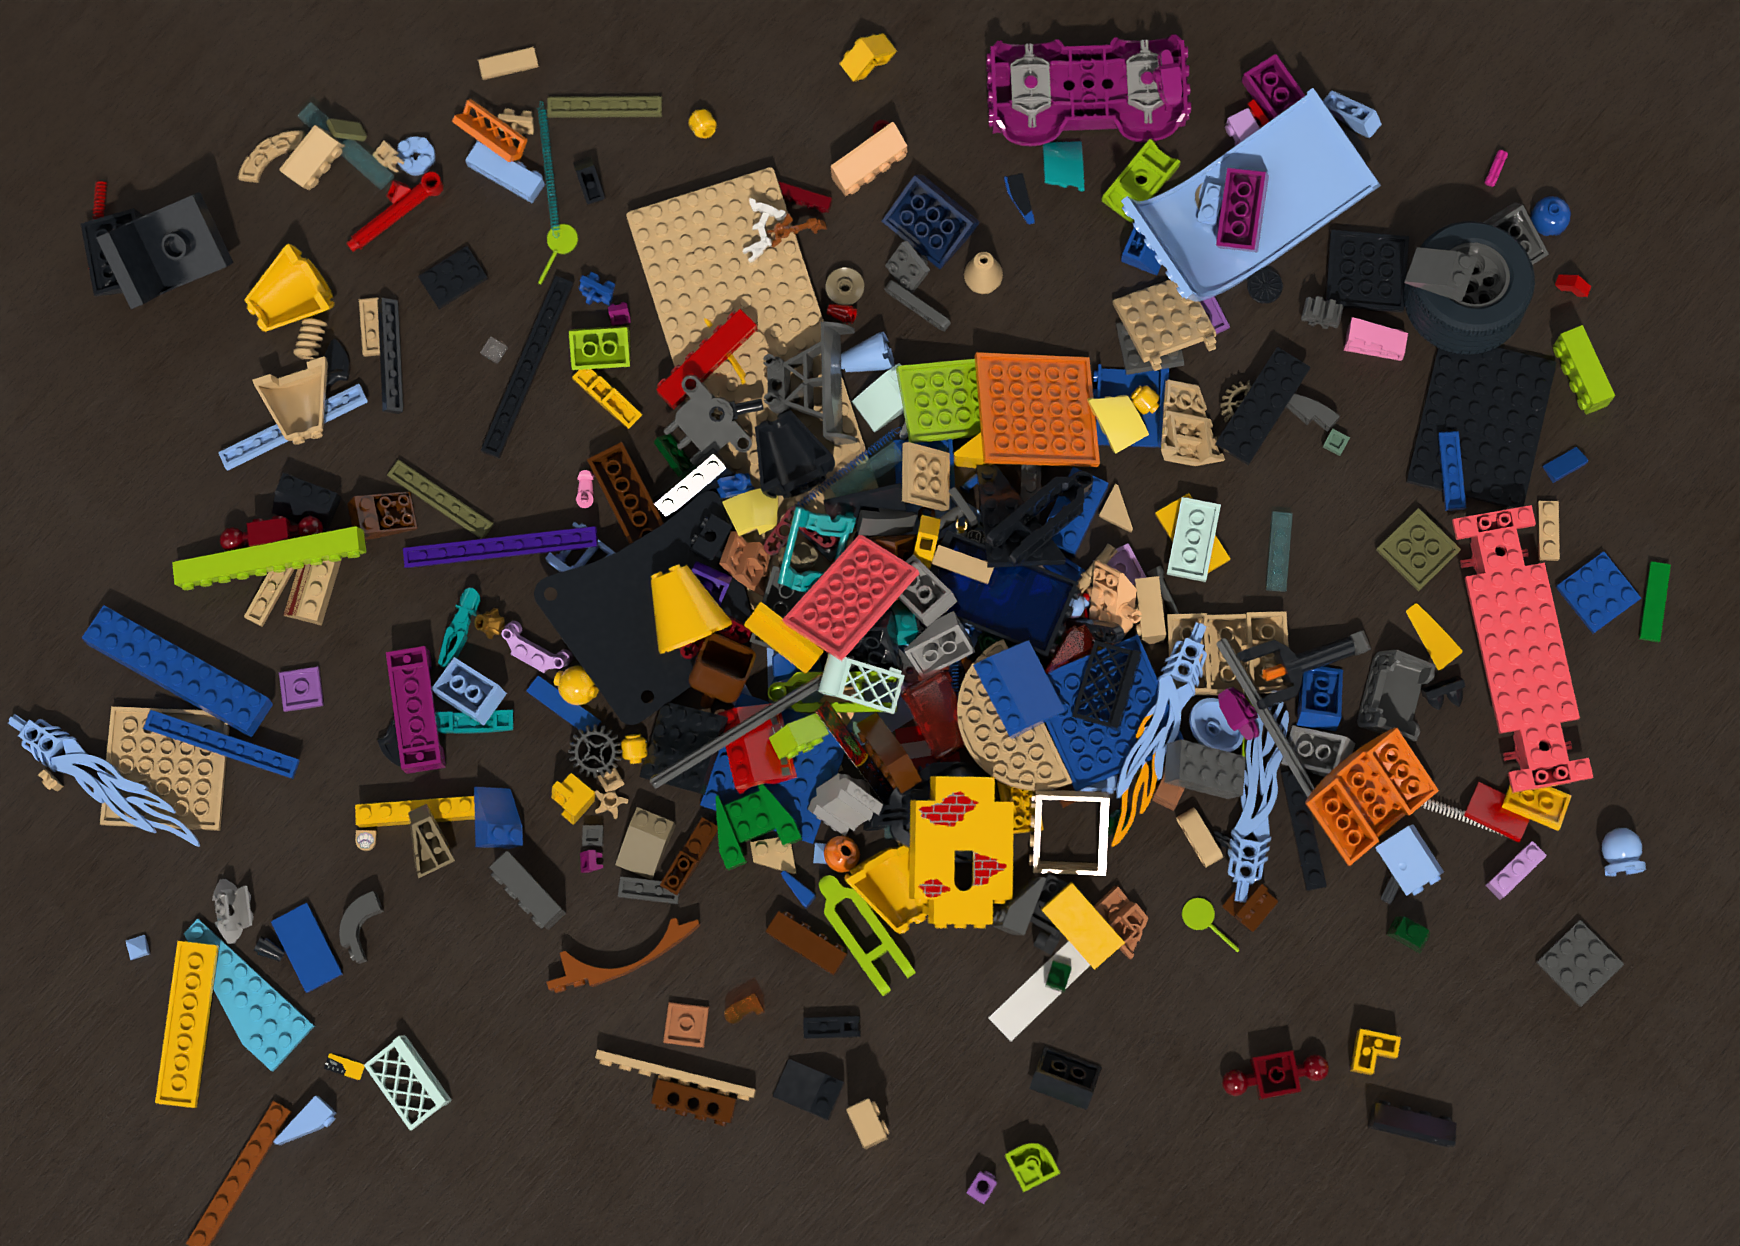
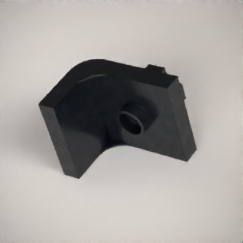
[96,192,234,309]

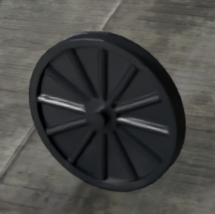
[1247,269,1283,304]

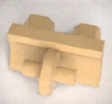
[498,109,534,139]

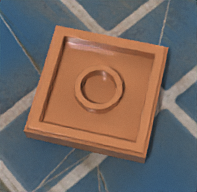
[663,1002,709,1048]

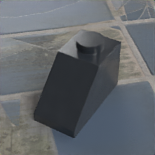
[573,156,605,205]

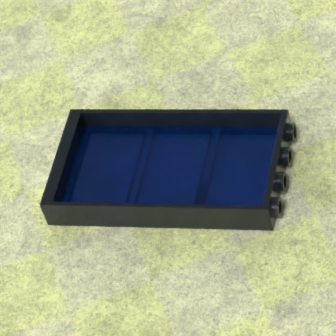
[930,530,1082,659]

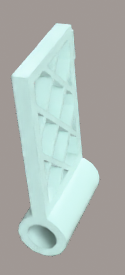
[818,653,905,714]

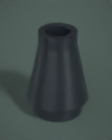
[253,936,285,962]

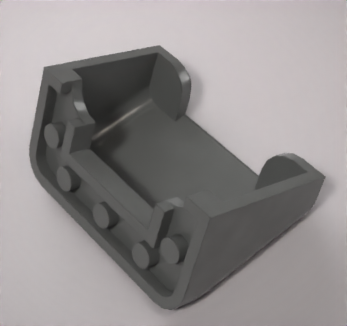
[1357,650,1436,741]

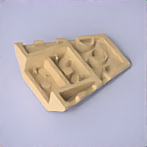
[1161,380,1225,466]

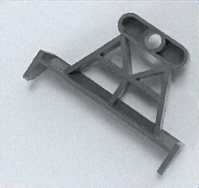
[763,322,857,445]

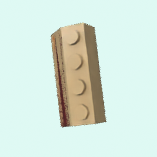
[284,558,342,626]

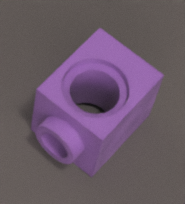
[967,1171,997,1204]

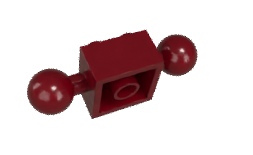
[220,516,323,551]
[1222,1051,1329,1100]

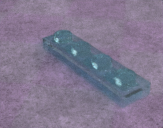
[830,442,902,497]
[1266,512,1293,592]

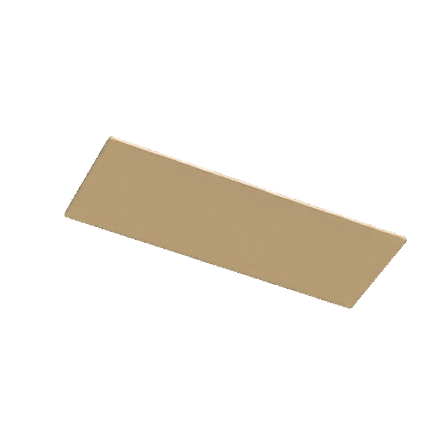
[626,168,878,610]

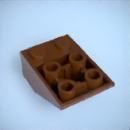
[348,491,417,540]

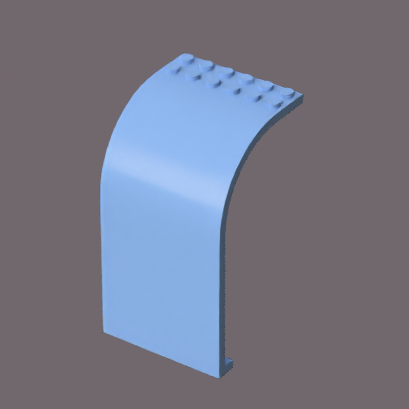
[1121,88,1381,302]

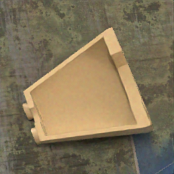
[253,356,328,445]

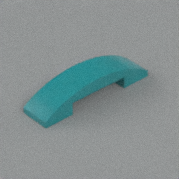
[435,710,513,734]

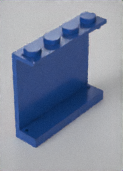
[1093,364,1169,448]

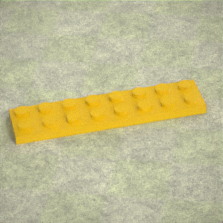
[155,941,219,1108]

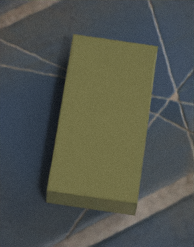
[326,119,367,141]

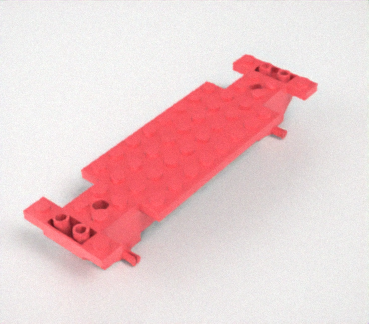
[1452,505,1593,793]

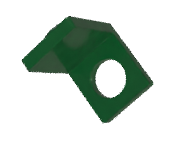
[1045,961,1072,993]

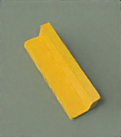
[744,602,824,674]

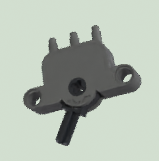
[664,374,764,464]

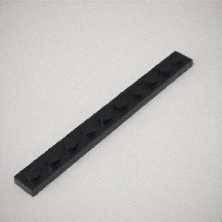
[481,276,574,459]

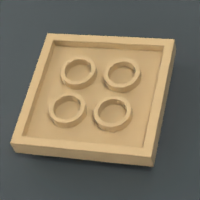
[902,442,950,512]

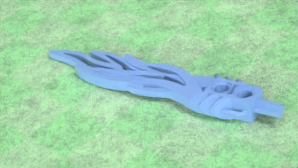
[1228,702,1289,903]
[8,714,200,847]

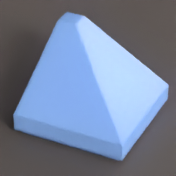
[813,843,827,864]
[126,935,150,960]

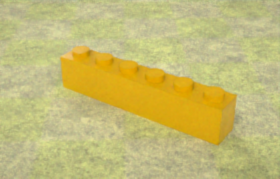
[355,796,475,828]

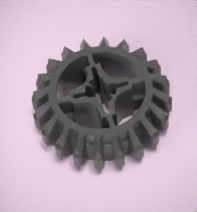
[568,724,622,778]

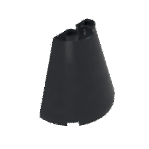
[755,410,835,499]

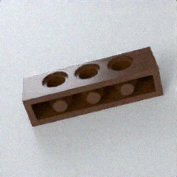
[651,1079,737,1126]

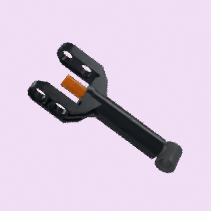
[1237,630,1372,710]

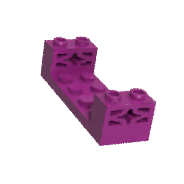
[386,646,446,774]

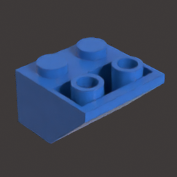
[1121,227,1161,276]

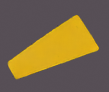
[1406,604,1463,670]

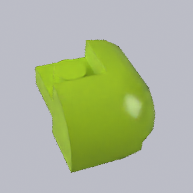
[1005,1143,1060,1192]

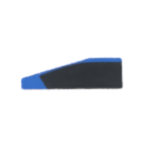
[1004,173,1035,224]

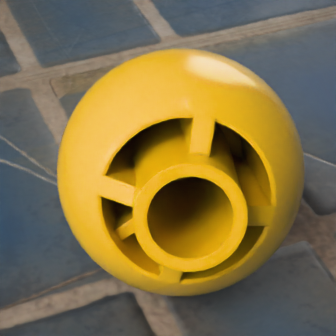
[554,666,599,705]

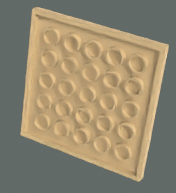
[100,706,230,831]

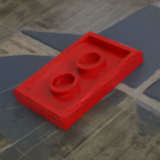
[1464,782,1530,842]

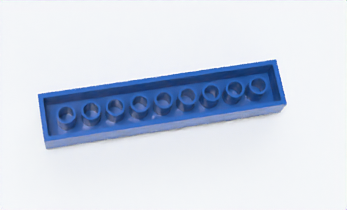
[82,605,273,738]

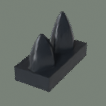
[1421,676,1466,710]

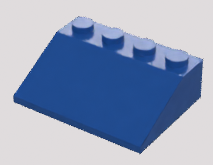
[973,640,1066,739]

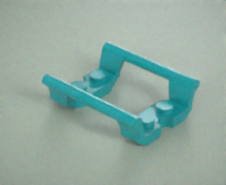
[777,506,856,592]

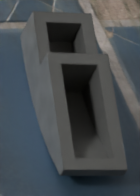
[1286,394,1340,432]
[856,508,917,536]

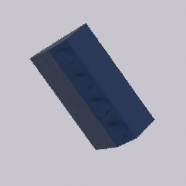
[882,174,980,269]

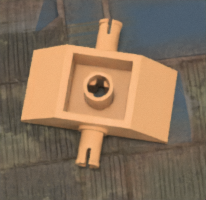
[1082,561,1141,645]

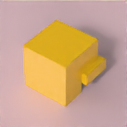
[551,773,595,825]

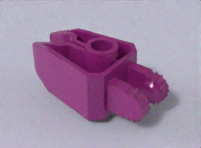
[1153,49,1183,106]
[1218,687,1260,740]

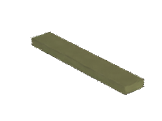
[547,96,662,118]
[387,459,494,539]

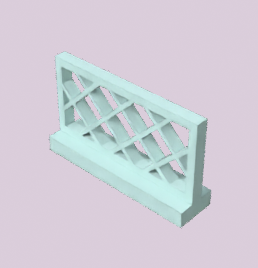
[364,1035,452,1131]

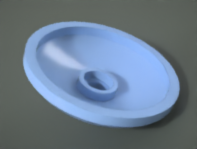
[1189,698,1244,753]

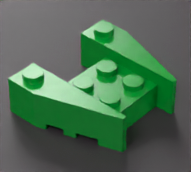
[715,784,803,870]

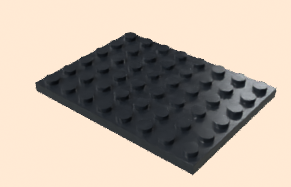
[1406,347,1557,509]

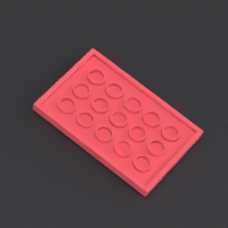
[782,535,920,661]

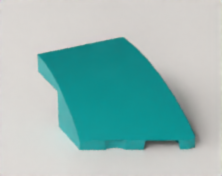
[1043,142,1084,191]

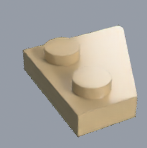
[750,837,796,875]

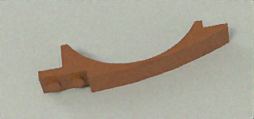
[547,918,700,993]

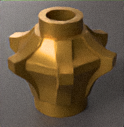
[474,608,505,639]

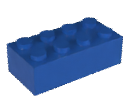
[1045,467,1109,557]

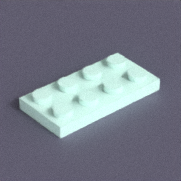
[1167,497,1221,582]

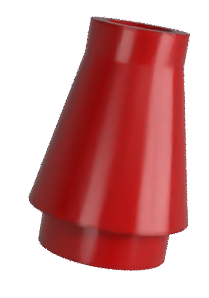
[827,303,857,324]

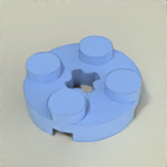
[397,137,435,176]

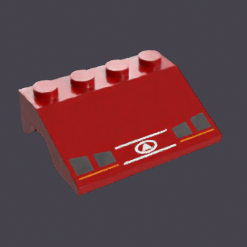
[718,703,797,794]

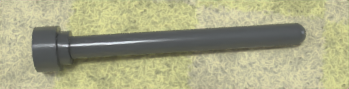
[1147,566,1179,614]

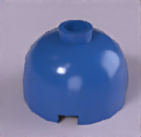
[1531,196,1571,236]

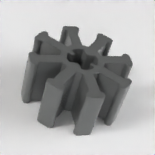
[1301,296,1343,329]

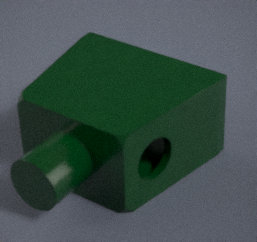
[1386,916,1430,954]

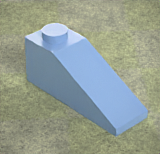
[1323,90,1381,138]
[273,1096,336,1145]

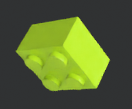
[769,713,829,760]

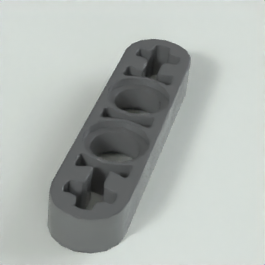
[884,280,951,332]

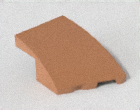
[719,531,769,596]
[1093,886,1148,959]

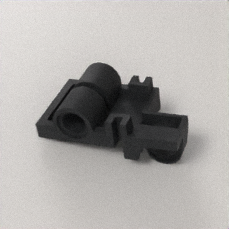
[1030,873,1085,955]

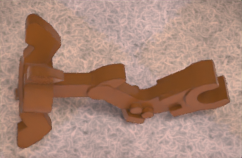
[766,213,827,247]

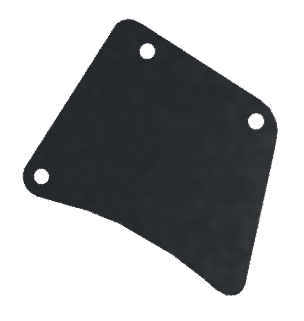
[534,491,752,725]

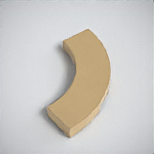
[238,131,306,183]

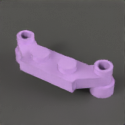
[502,621,573,673]

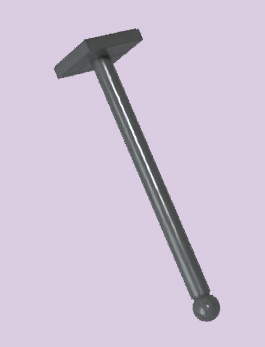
[916,487,979,535]

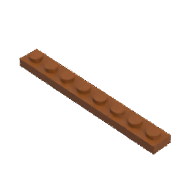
[186,1101,292,1246]

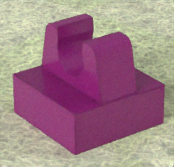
[608,302,631,326]
[580,850,603,873]

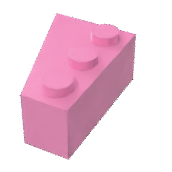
[1344,317,1408,361]

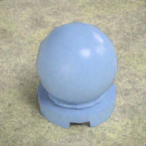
[1602,828,1646,876]

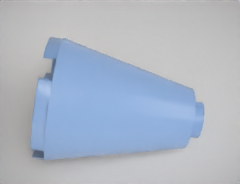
[841,331,894,372]

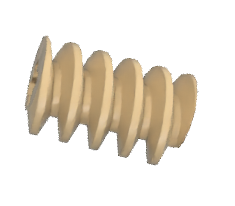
[294,318,327,361]

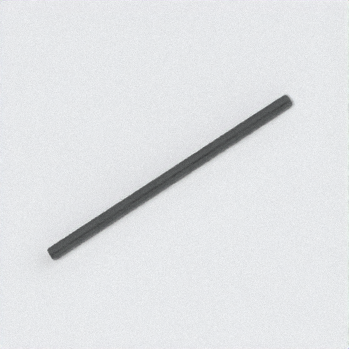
[1216,638,1316,797]
[650,655,857,788]

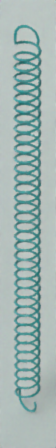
[538,101,560,238]

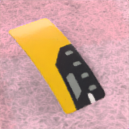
[324,1054,365,1080]

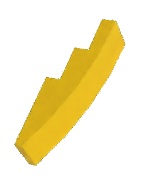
[572,369,642,429]

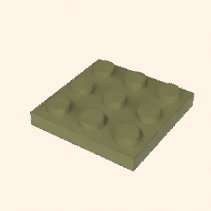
[1376,508,1461,592]

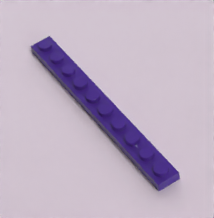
[403,526,598,568]

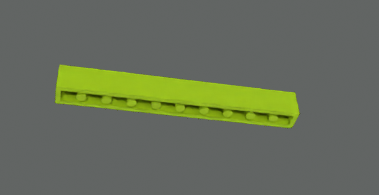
[172,526,366,590]

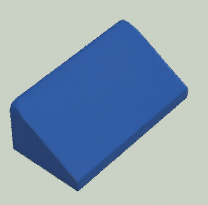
[1543,447,1588,483]

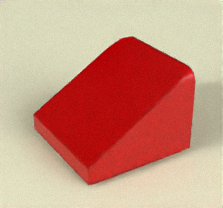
[386,180,412,203]

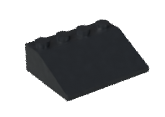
[81,208,143,296]
[818,611,900,672]

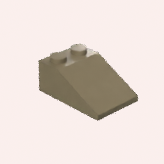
[615,807,676,880]

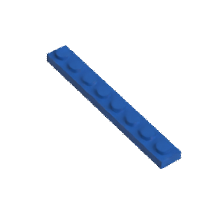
[144,710,300,779]

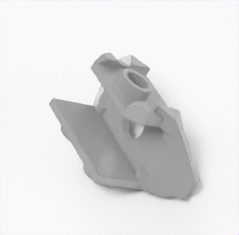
[212,879,253,944]

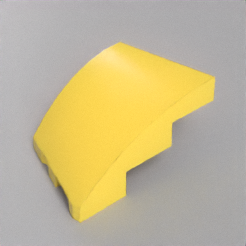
[1087,395,1149,454]
[722,488,779,536]

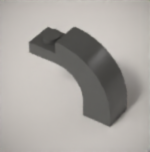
[339,891,384,964]

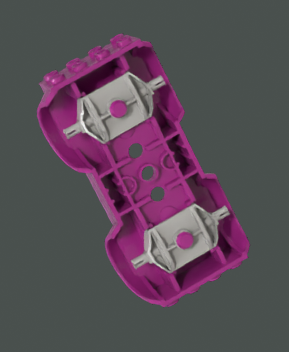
[986,35,1191,146]

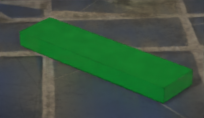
[1639,561,1671,643]

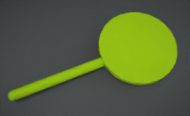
[538,224,578,284]
[1182,898,1239,952]

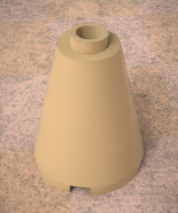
[964,252,1003,294]

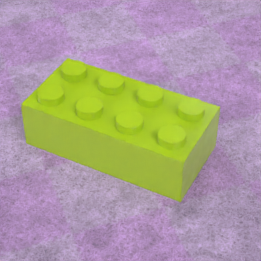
[1553,325,1615,415]

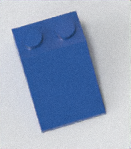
[1297,667,1343,731]
[474,787,523,849]

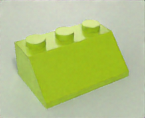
[569,326,631,370]

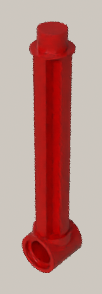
[346,172,443,252]

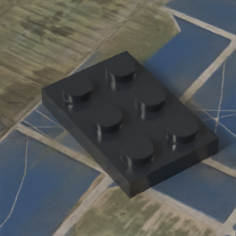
[418,246,488,309]

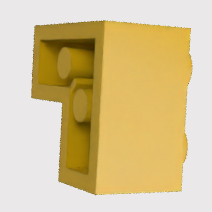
[840,34,897,81]
[1350,1029,1401,1075]

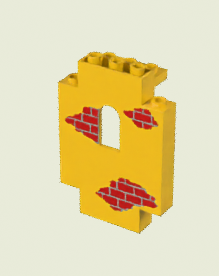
[909,776,1014,928]

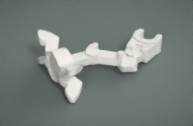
[743,198,786,263]

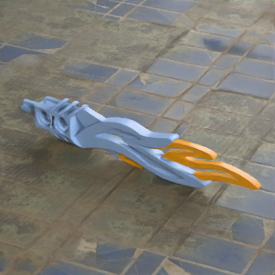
[1111,622,1207,847]

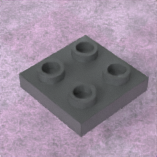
[885,241,930,294]

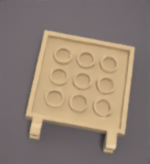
[1113,280,1216,371]

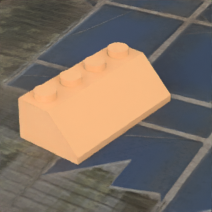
[831,122,907,196]

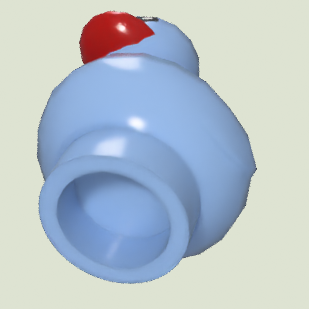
[1060,593,1091,619]

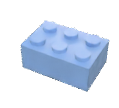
[432,657,507,726]

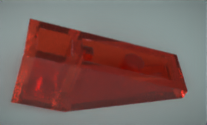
[1045,624,1095,674]

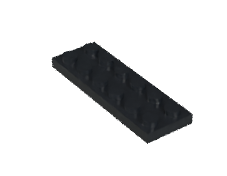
[1215,347,1311,466]

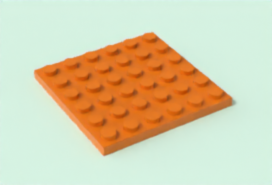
[975,352,1100,467]

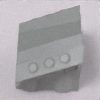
[807,774,883,836]

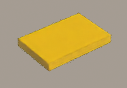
[1502,785,1572,831]

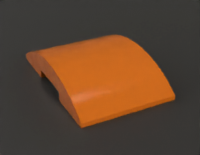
[1305,727,1439,866]

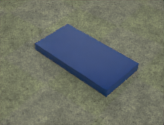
[271,903,343,993]

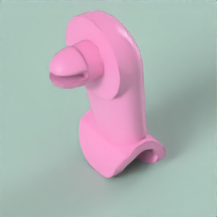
[576,470,594,508]

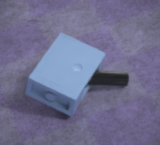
[1375,824,1444,904]

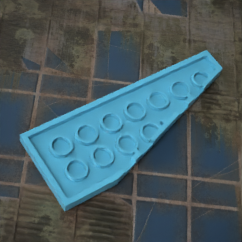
[184,919,314,1072]

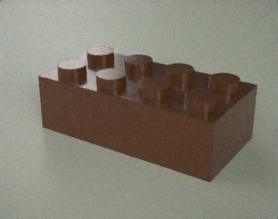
[856,712,922,794]

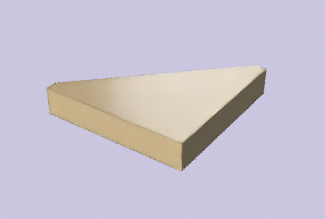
[1099,484,1133,533]

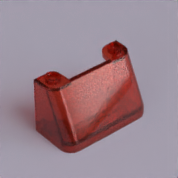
[900,669,966,762]

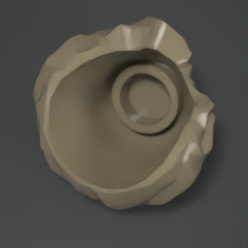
[778,542,818,573]

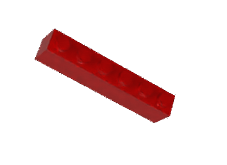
[656,309,758,410]

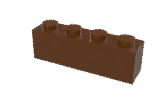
[765,911,847,976]

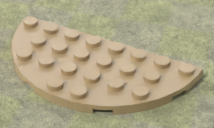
[957,639,1072,791]

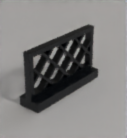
[1072,640,1142,731]

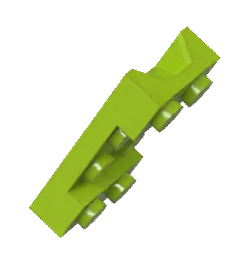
[1102,139,1181,224]

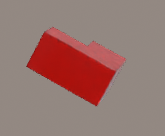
[1555,275,1591,297]

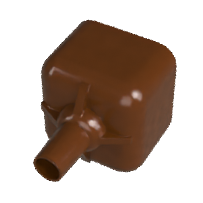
[689,633,756,709]

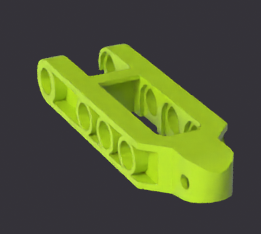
[767,672,897,713]
[819,875,916,996]

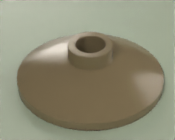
[826,268,864,305]

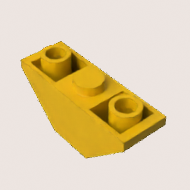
[913,515,941,570]

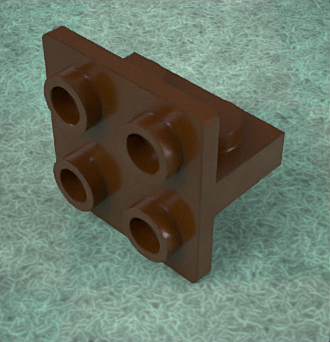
[1222,882,1278,932]

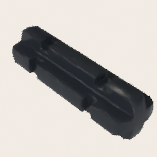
[1212,830,1249,855]

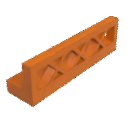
[452,99,528,162]

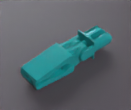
[438,588,481,669]

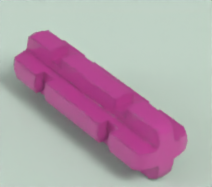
[1485,150,1508,187]

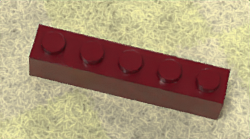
[778,182,832,213]

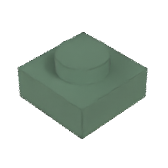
[1323,429,1350,456]

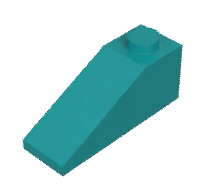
[888,599,918,645]

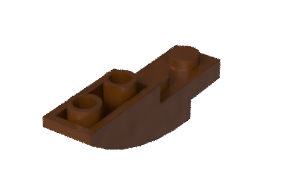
[660,817,718,896]

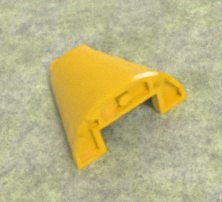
[245,244,334,332]
[651,564,732,654]
[844,843,928,934]

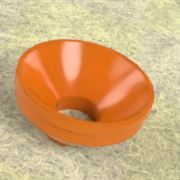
[824,836,860,872]

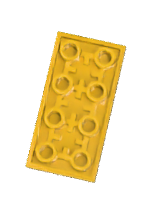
[1155,493,1230,573]
[997,780,1044,834]
[1041,882,1125,969]

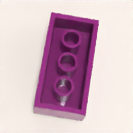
[1242,54,1305,121]
[1216,168,1269,253]

